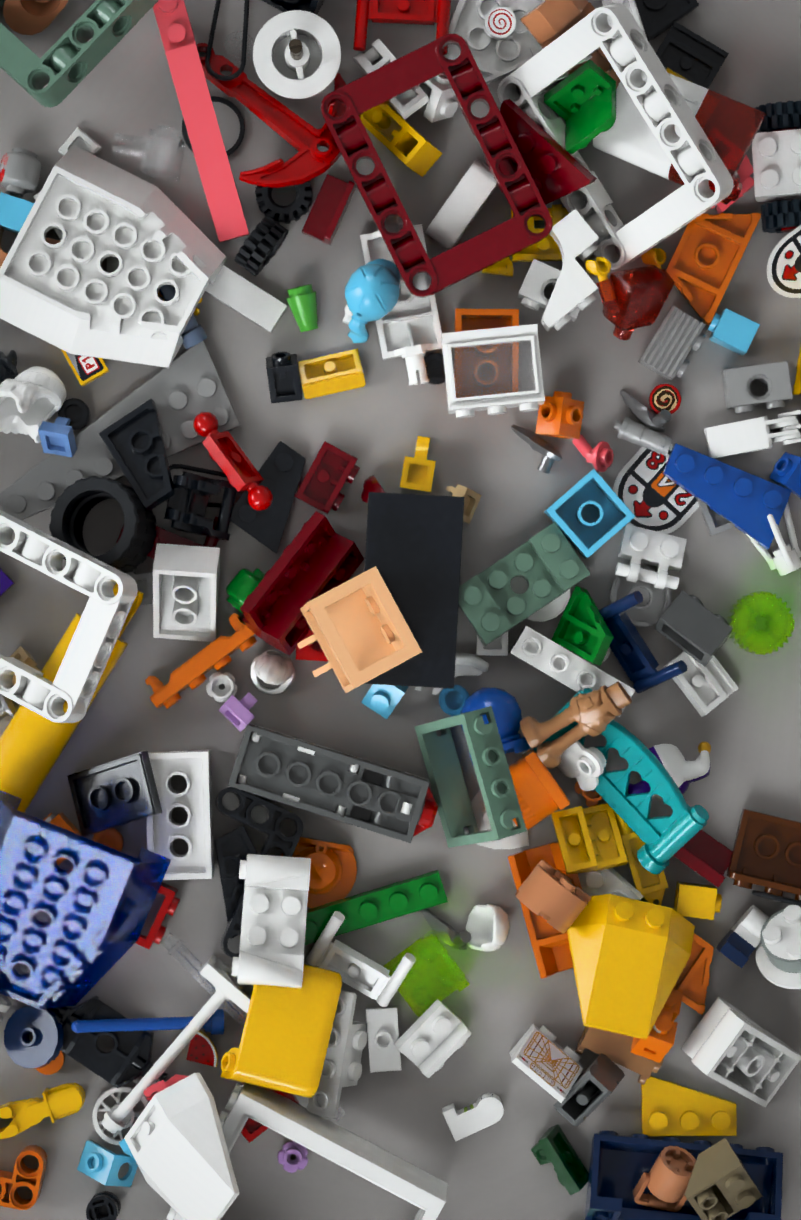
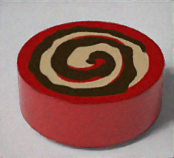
[649,384,681,414]

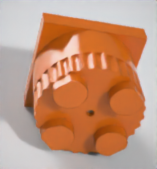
[509,749,570,830]

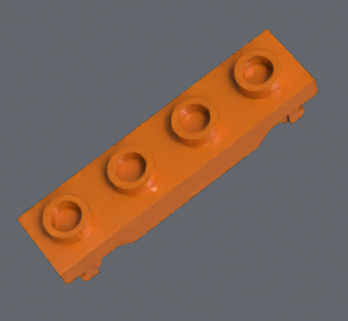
[145,613,257,709]

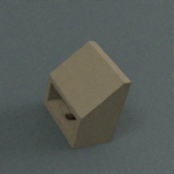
[684,1138,763,1220]

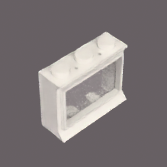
[441,324,545,418]

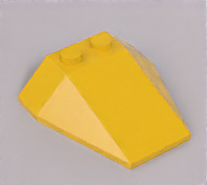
[567,894,695,1040]

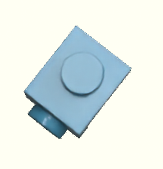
[361,684,409,719]

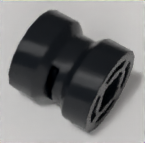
[86,1191,121,1220]

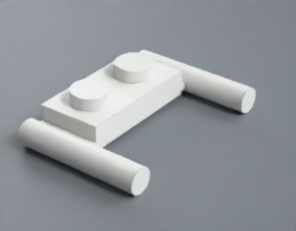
[306,911,416,1007]

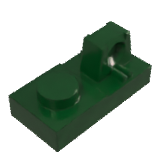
[531,1124,589,1195]

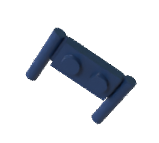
[599,591,687,693]

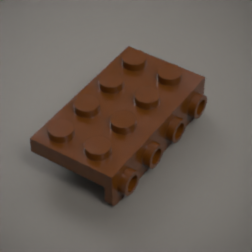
[727,809,801,901]

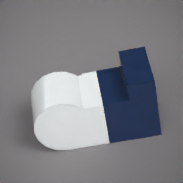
[716,905,769,969]

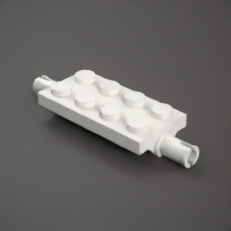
[360,216,442,386]

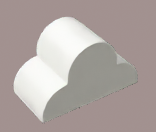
[681,997,801,1107]

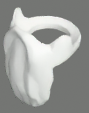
[250,650,296,695]

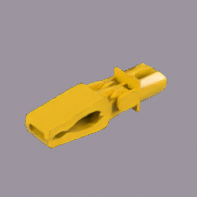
[0,1083,86,1140]

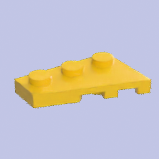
[641,1075,737,1137]

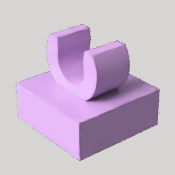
[218,692,258,732]

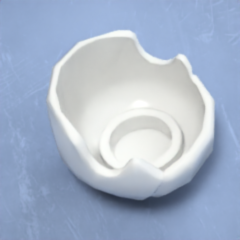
[466,904,510,952]

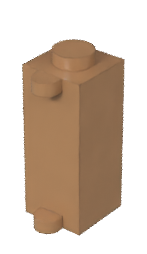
[575,1026,664,1085]

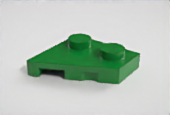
[551,585,614,666]

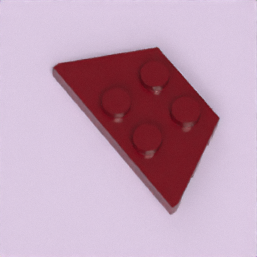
[499,99,597,205]

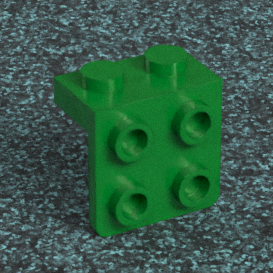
[544,59,616,154]

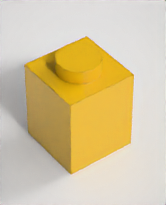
[673,881,722,920]

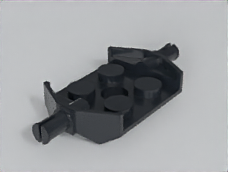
[47,995,168,1088]

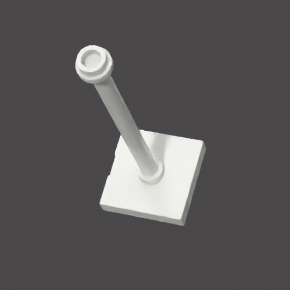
[101,954,253,1134]

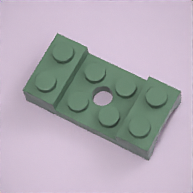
[459,522,590,647]

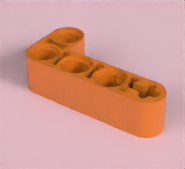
[0,1145,47,1210]

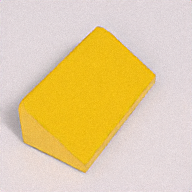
[298,348,366,399]

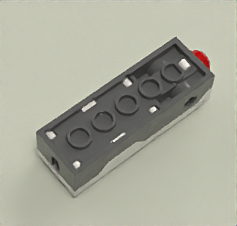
[228,723,438,843]

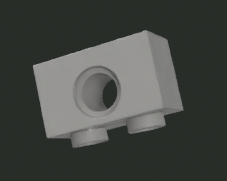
[721,361,793,414]

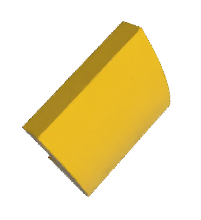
[551,803,628,874]

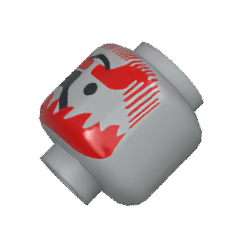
[0,148,42,198]

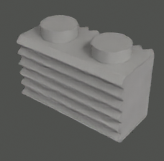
[638,306,706,381]

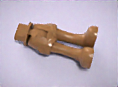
[520,682,632,769]

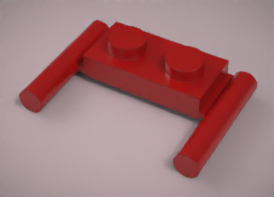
[353,0,451,55]

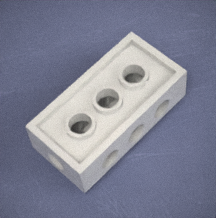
[147,750,214,881]

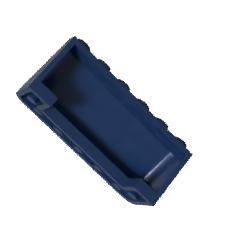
[585,1131,783,1220]

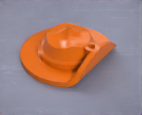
[281,837,357,908]

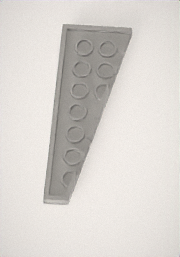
[0,340,241,520]

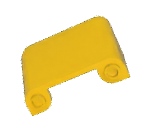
[221,964,342,1098]

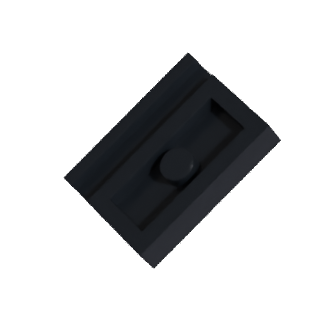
[656,22,729,89]

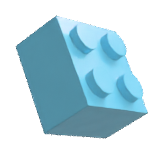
[544,469,636,559]

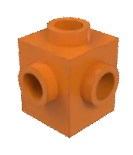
[535,391,584,439]

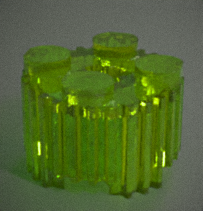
[728,591,795,655]

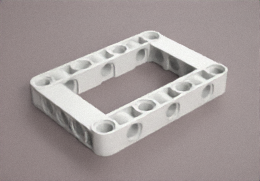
[497,3,733,270]
[0,510,138,723]

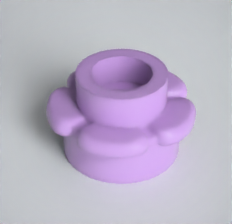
[277,1141,308,1173]

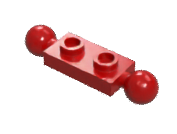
[193,412,273,511]

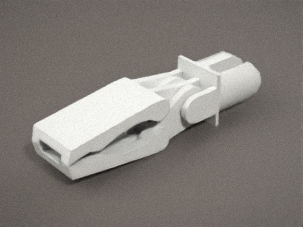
[704,410,801,459]

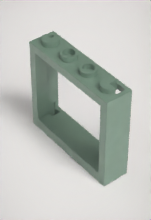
[414,706,527,848]

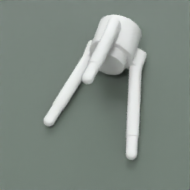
[746,502,801,576]

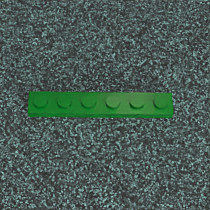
[304,870,448,946]

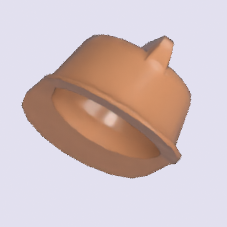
[3,0,69,35]

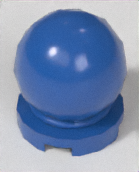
[460,687,531,765]

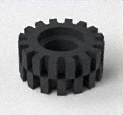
[255,181,313,224]
[234,215,289,276]

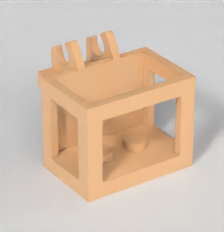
[297,566,422,693]

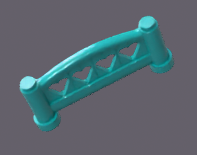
[533,688,709,874]

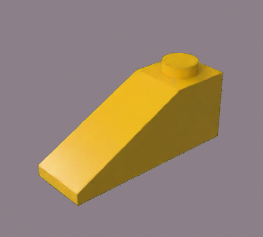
[360,103,443,177]

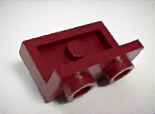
[294,441,360,515]

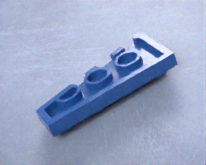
[662,443,792,550]

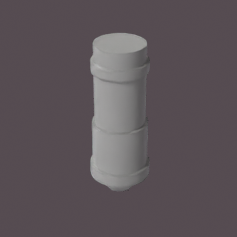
[613,417,673,456]

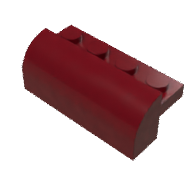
[240,511,364,656]

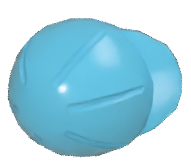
[345,259,400,343]

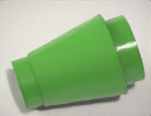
[286,284,318,332]

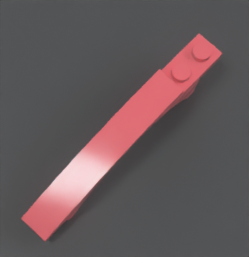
[153,0,250,243]

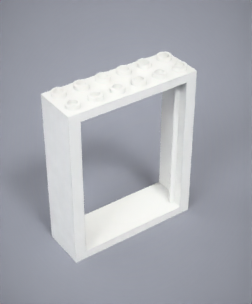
[164,1083,448,1220]

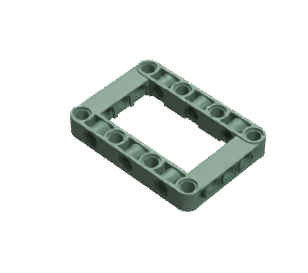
[0,0,159,108]

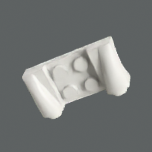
[231,854,311,989]

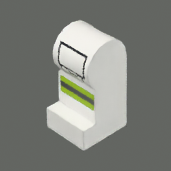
[442,1093,504,1142]

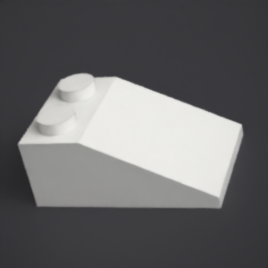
[153,543,220,642]

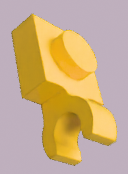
[400,436,436,492]

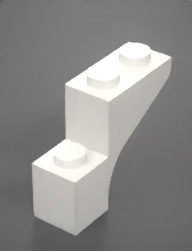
[541,209,599,332]

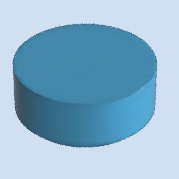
[439,684,469,716]

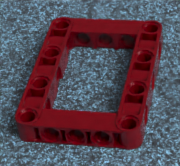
[321,34,553,298]

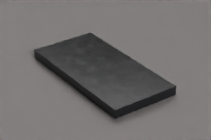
[364,492,464,689]

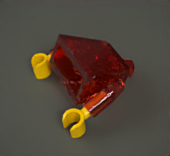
[585,248,675,340]

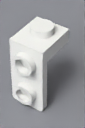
[423,75,458,123]

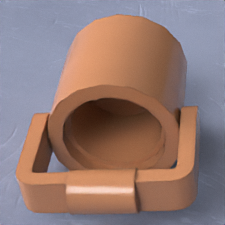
[633,1146,696,1212]

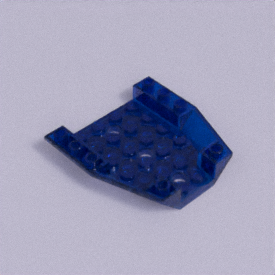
[0,790,171,1009]

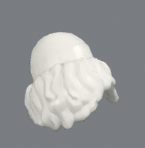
[0,366,67,443]

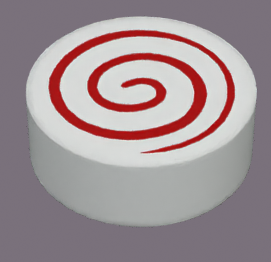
[485,6,516,40]

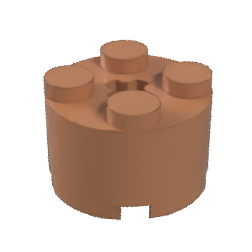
[515,860,592,934]

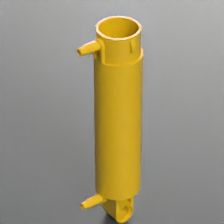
[0,583,143,846]

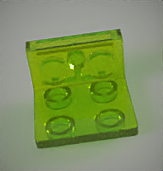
[383,930,470,1017]

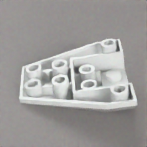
[124,1073,240,1220]

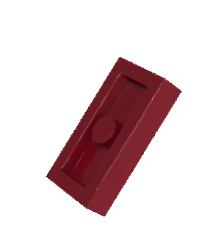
[302,174,356,246]
[673,830,732,888]

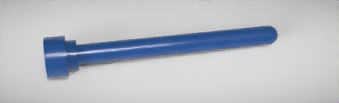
[71,1009,224,1035]

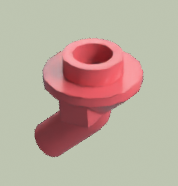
[572,434,614,472]

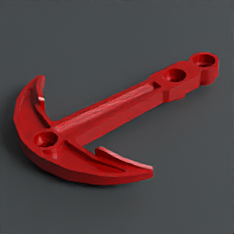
[197,43,346,188]

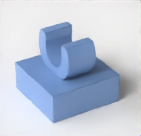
[38,416,77,457]

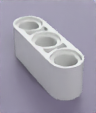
[425,159,498,250]

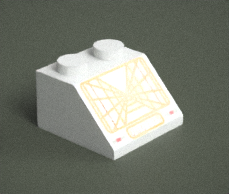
[509,1024,583,1103]

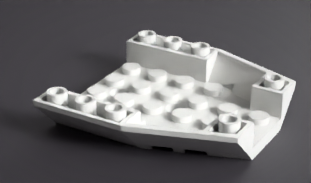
[0,145,227,368]

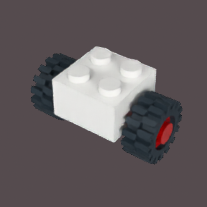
[751,101,801,233]

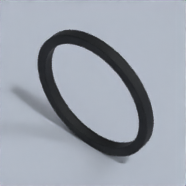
[182,96,245,156]

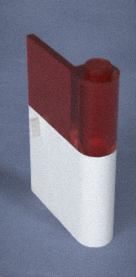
[593,73,766,205]

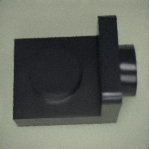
[266,352,302,404]

